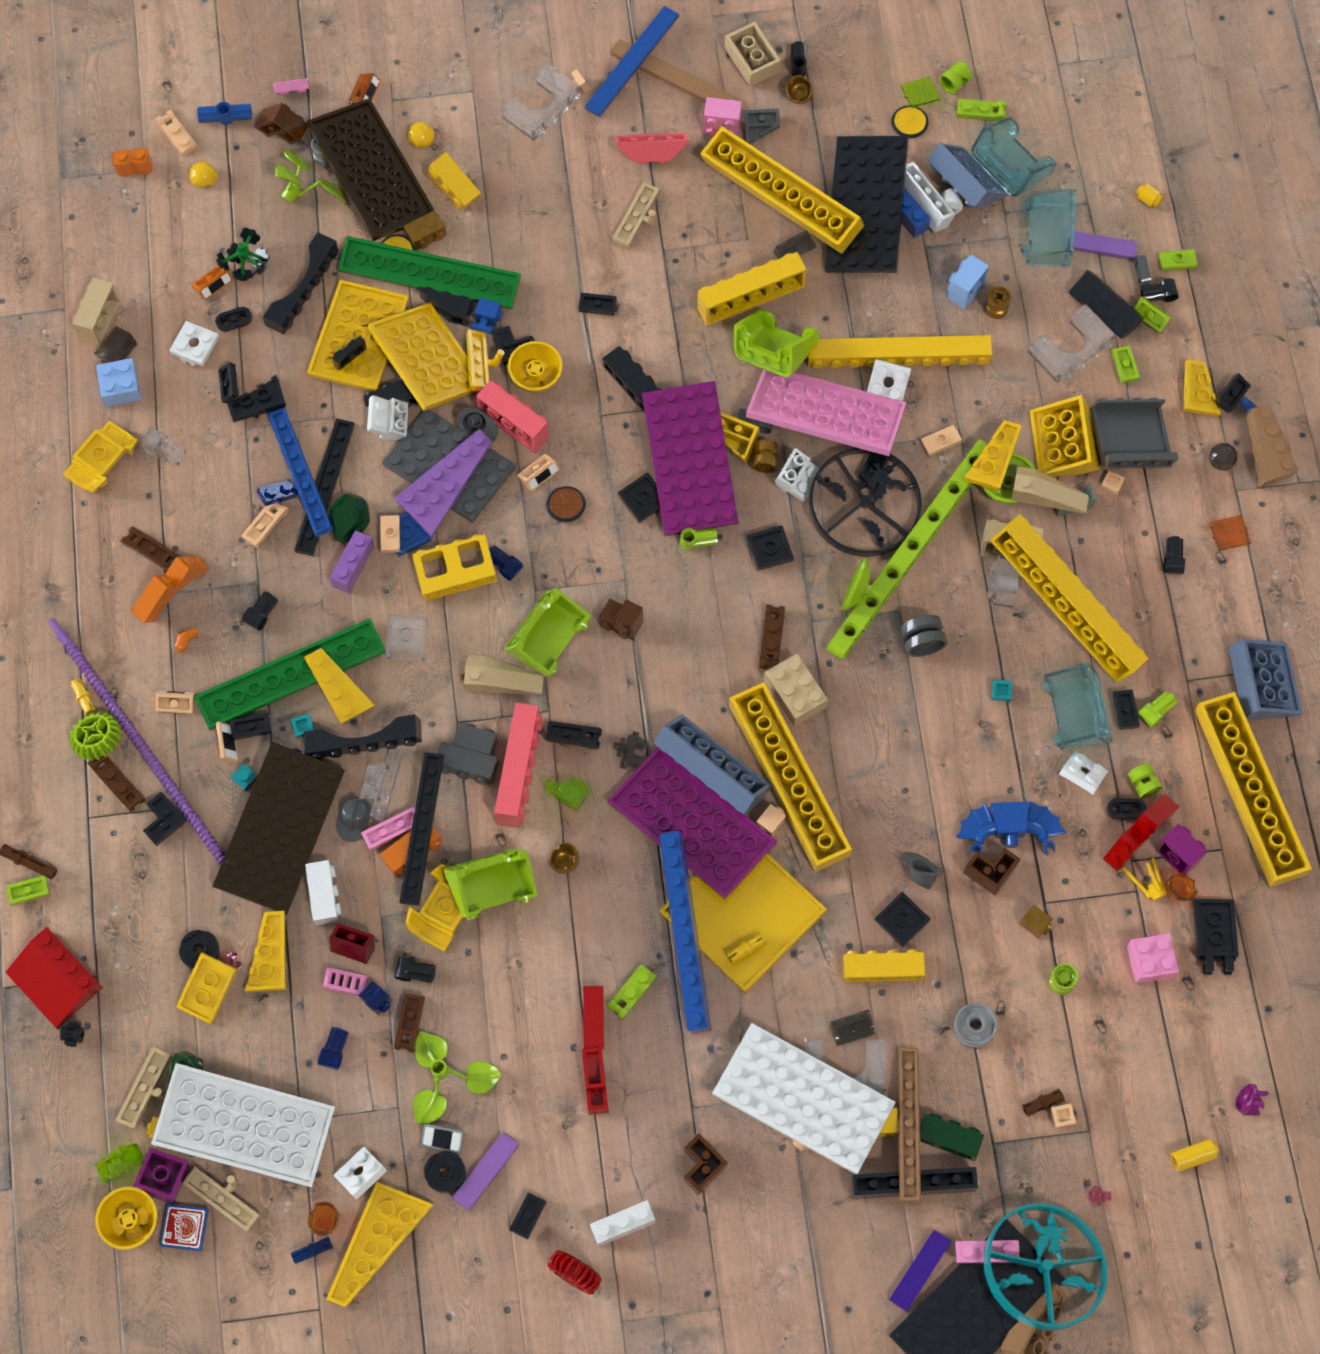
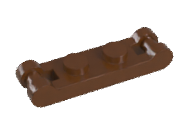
[120,526,181,571]
[759,604,785,669]
[87,756,146,813]

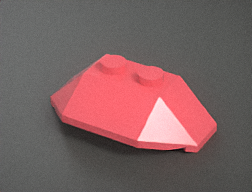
[616,133,688,164]

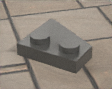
[744,108,780,144]

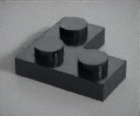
[492,326,534,365]
[143,792,187,846]

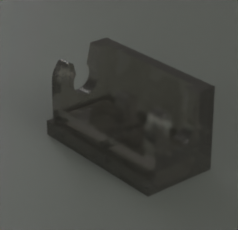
[773,230,816,259]
[94,326,137,364]
[830,1009,875,1047]

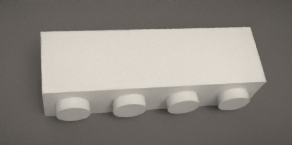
[905,162,956,233]

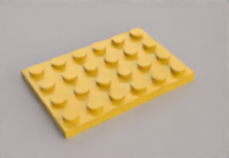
[307,280,410,391]
[367,303,477,411]

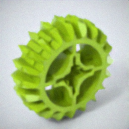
[69,711,122,761]

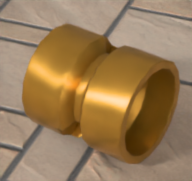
[985,286,1011,319]
[753,439,779,473]

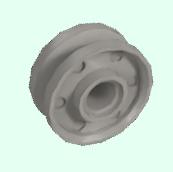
[954,1003,997,1048]

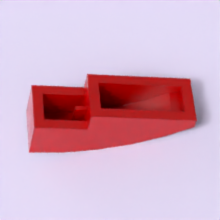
[583,986,604,1050]
[582,1047,609,1115]

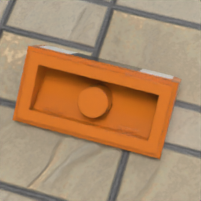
[191,266,233,300]

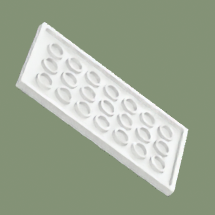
[712,1023,896,1174]
[151,1063,335,1187]

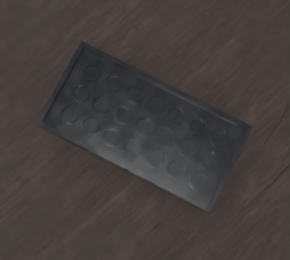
[825,136,909,273]
[889,1220,1065,1354]

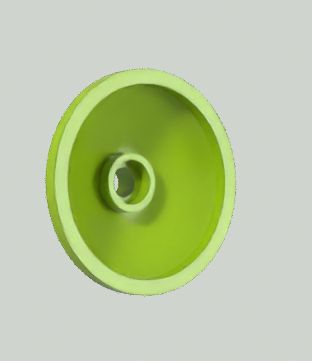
[983,453,1035,504]
[841,557,872,611]

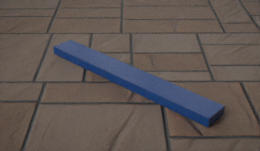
[585,6,679,117]
[268,407,333,538]

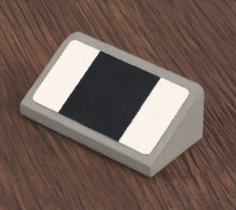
[421,1124,465,1154]

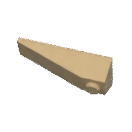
[1011,466,1089,514]
[464,655,543,695]

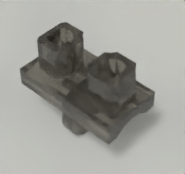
[613,731,647,769]

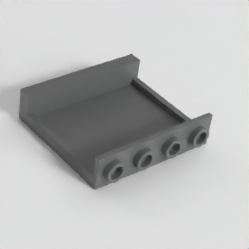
[1090,398,1178,469]

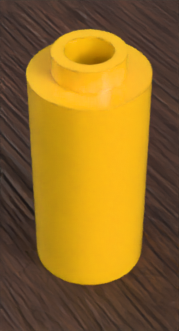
[1170,1139,1219,1172]

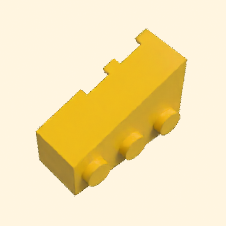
[426,152,481,211]
[720,412,760,466]

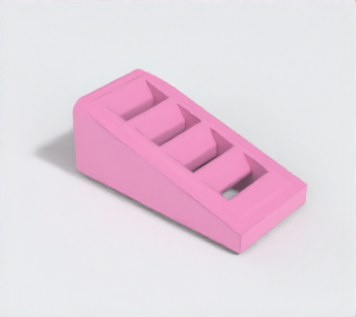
[323,968,368,996]

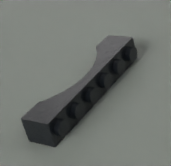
[263,232,339,334]
[304,714,422,760]

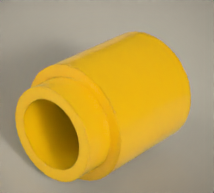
[1136,183,1164,208]

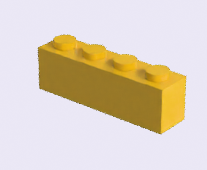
[842,949,925,983]

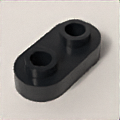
[215,307,252,332]
[1106,798,1147,820]

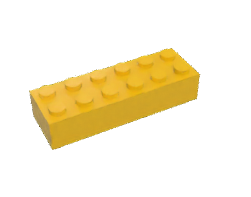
[697,252,806,326]

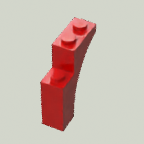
[1103,794,1180,872]

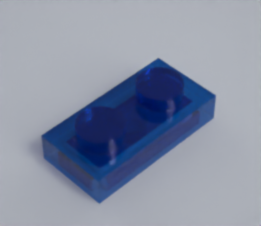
[256,479,298,506]

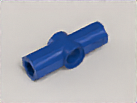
[197,102,252,125]

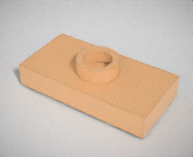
[920,425,962,457]
[380,515,400,553]

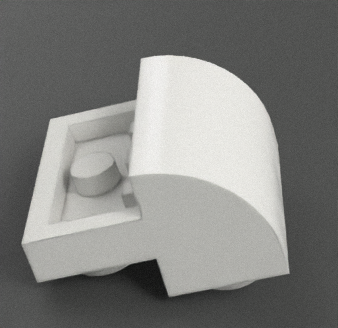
[367,395,409,441]
[775,448,821,502]

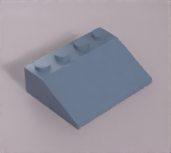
[927,143,1009,209]
[1228,639,1303,720]

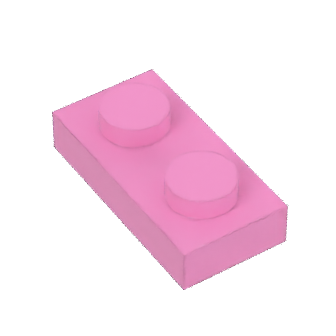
[273,78,309,95]

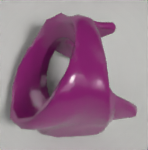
[1235,1084,1269,1116]

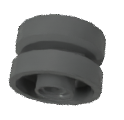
[900,615,948,657]

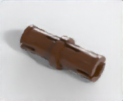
[1022,1089,1065,1117]

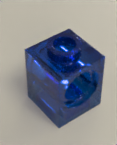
[359,981,392,1015]

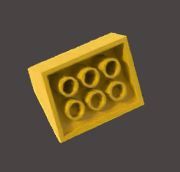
[1029,395,1099,477]

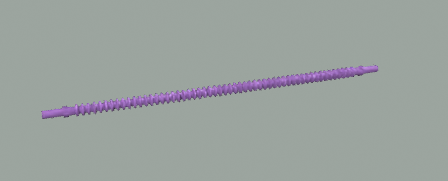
[48,618,225,865]

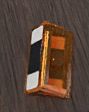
[348,73,380,104]

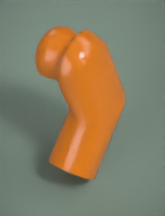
[175,628,198,653]

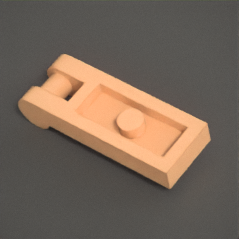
[155,110,198,156]
[241,498,289,548]

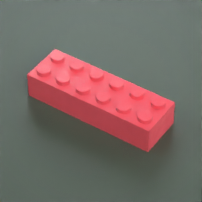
[494,703,543,828]

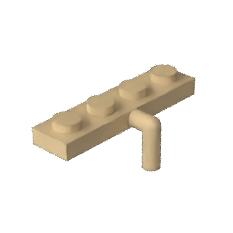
[612,182,660,249]
[115,1047,172,1130]
[182,1167,260,1233]

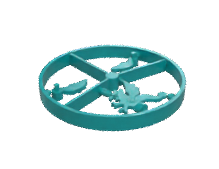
[983,1204,1108,1331]

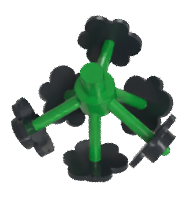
[216,228,269,281]

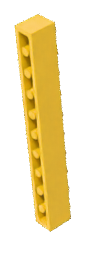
[807,335,992,369]

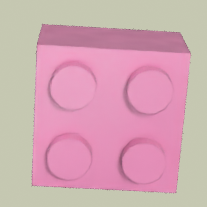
[703,97,742,137]
[1127,933,1179,984]

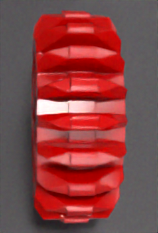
[547,1250,602,1295]

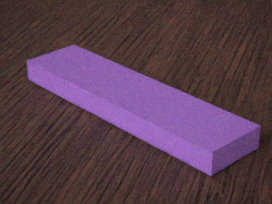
[1063,230,1138,261]
[452,1132,519,1211]

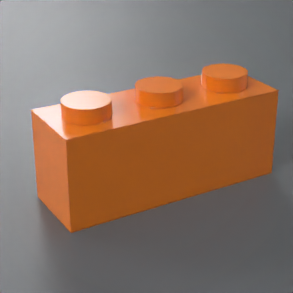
[380,827,443,877]

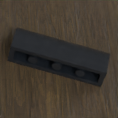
[1069,270,1145,339]

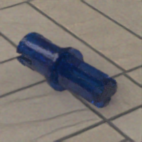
[291,1236,333,1264]

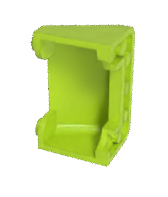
[734,308,819,378]
[504,588,591,677]
[444,849,538,920]

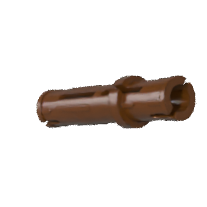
[0,844,57,880]

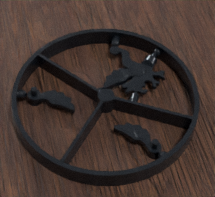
[809,448,922,557]

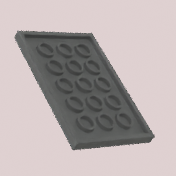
[382,409,516,523]

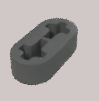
[1134,255,1151,288]

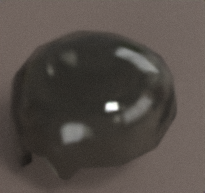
[1209,443,1238,471]

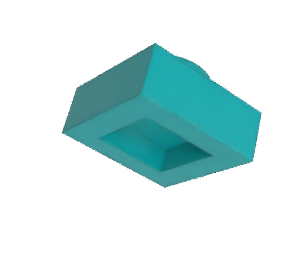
[991,680,1012,702]
[291,714,314,739]
[230,763,258,792]

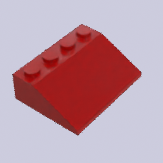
[5,927,103,1029]

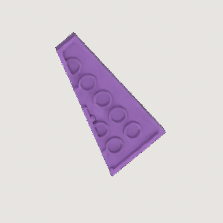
[395,429,492,538]

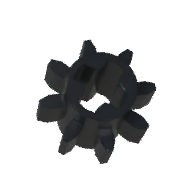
[60,1021,85,1047]

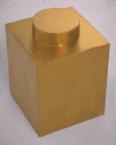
[1019,904,1053,939]

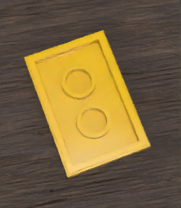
[176,952,238,1025]

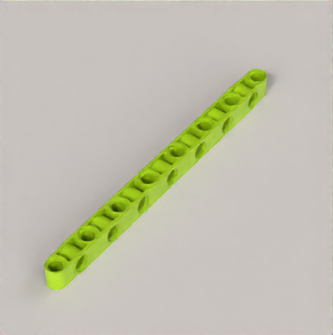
[826,438,988,660]

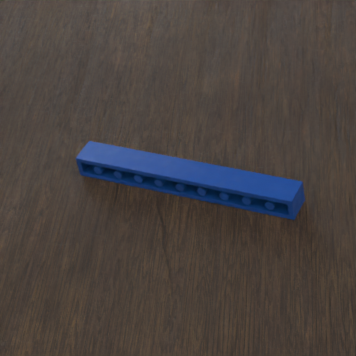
[659,831,712,1033]

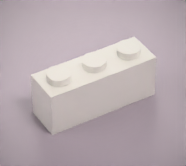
[305,860,342,926]
[590,1200,656,1247]

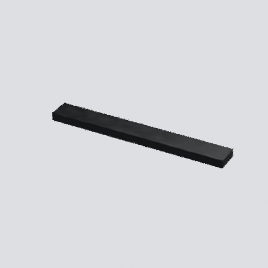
[295,418,355,556]
[399,752,445,906]

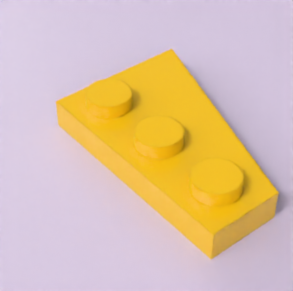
[1183,359,1221,417]

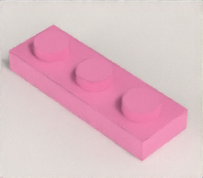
[361,807,415,851]
[955,1240,1020,1264]

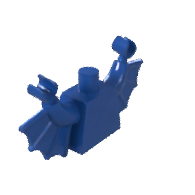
[956,801,1067,856]

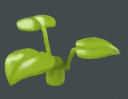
[275,150,346,205]
[413,1031,501,1124]

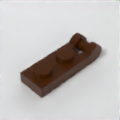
[394,993,425,1053]

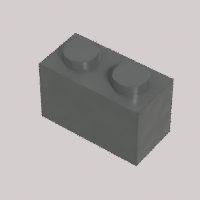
[452,723,498,756]

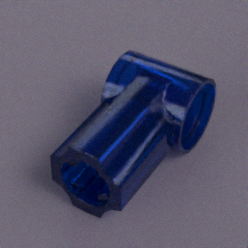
[489,545,524,581]
[318,1027,349,1070]

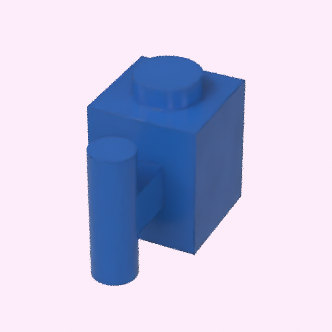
[471,298,503,334]

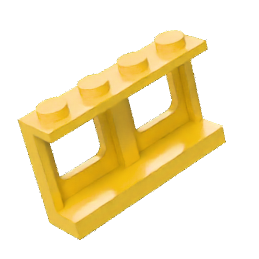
[412,534,498,602]

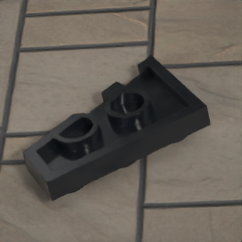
[228,374,287,423]

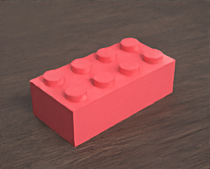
[476,380,549,454]

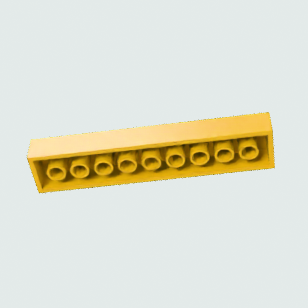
[700,126,864,254]
[990,514,1149,683]
[729,682,852,873]
[1195,692,1312,887]

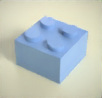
[947,255,989,309]
[96,358,142,407]

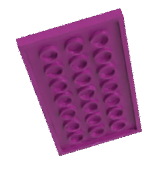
[642,381,739,536]
[607,747,777,900]

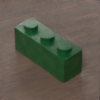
[920,1113,984,1162]

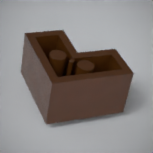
[255,103,307,145]
[599,598,643,640]
[963,848,1021,896]
[684,1133,728,1195]

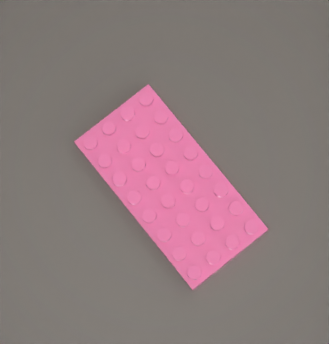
[746,369,907,456]

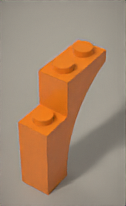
[131,556,209,623]

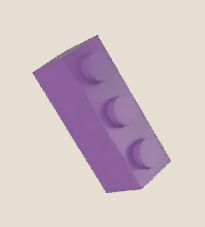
[330,530,375,594]

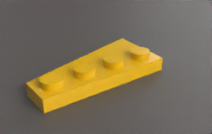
[964,420,1022,491]
[304,648,375,725]
[245,911,286,993]

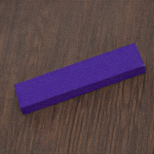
[889,1230,952,1312]

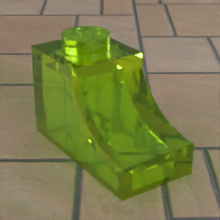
[544,777,590,812]
[95,1143,144,1183]

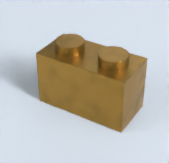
[403,210,447,251]

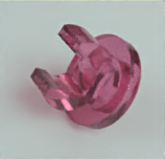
[220,952,241,968]
[1088,1186,1111,1207]

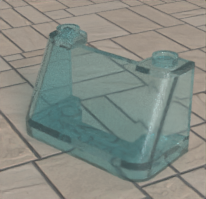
[971,117,1057,197]
[1023,189,1076,267]
[1042,662,1113,750]

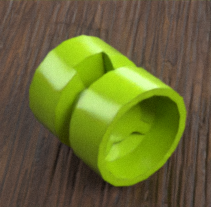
[939,61,973,94]
[1127,763,1163,799]
[1048,963,1078,995]

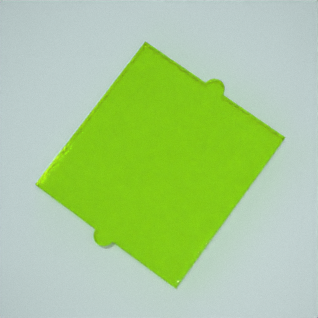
[901,77,940,108]

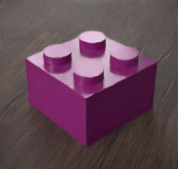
[1155,823,1207,878]
[133,1147,190,1205]

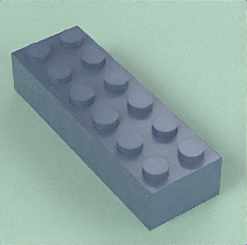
[654,714,772,814]

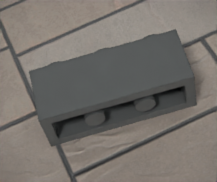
[438,742,499,785]

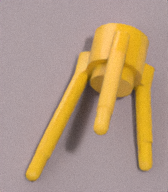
[1122,858,1167,901]

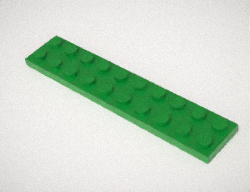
[338,236,521,310]
[194,618,386,731]

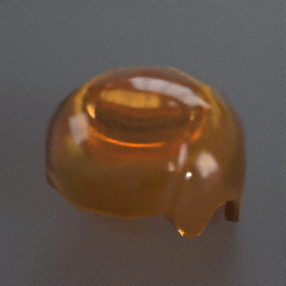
[1166,872,1198,903]
[308,1201,339,1236]

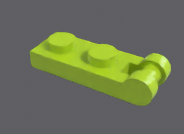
[957,99,1007,121]
[606,964,657,1020]

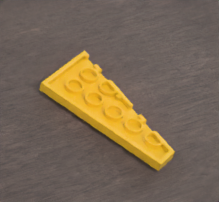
[326,1182,434,1308]

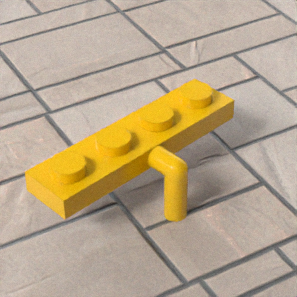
[466,329,504,391]

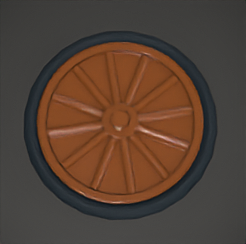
[546,486,586,522]

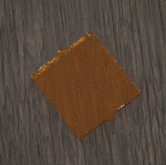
[1209,515,1251,551]

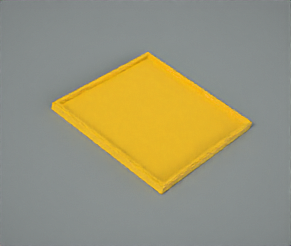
[659,854,828,994]

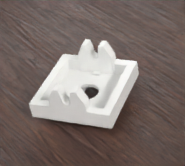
[169,321,219,367]
[867,359,912,401]
[1059,751,1108,795]
[333,1147,387,1200]

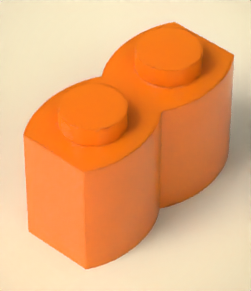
[113,148,153,176]

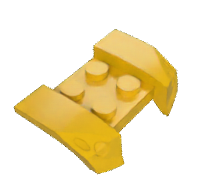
[63,420,138,493]
[406,864,463,953]

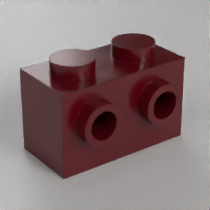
[329,923,375,964]

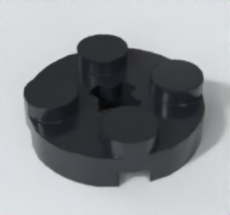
[179,930,220,969]
[424,1151,466,1193]

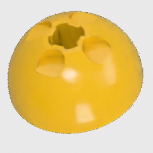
[508,341,563,393]
[95,1187,158,1250]

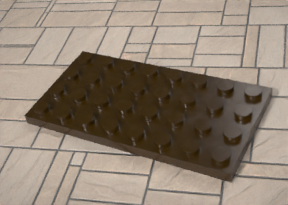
[306,98,434,241]
[212,742,345,916]

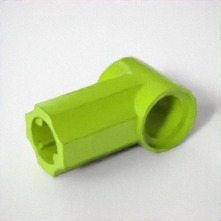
[679,528,718,551]
[1138,691,1178,728]

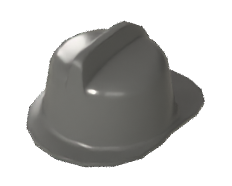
[457,407,498,442]
[336,797,372,842]
[901,852,943,889]

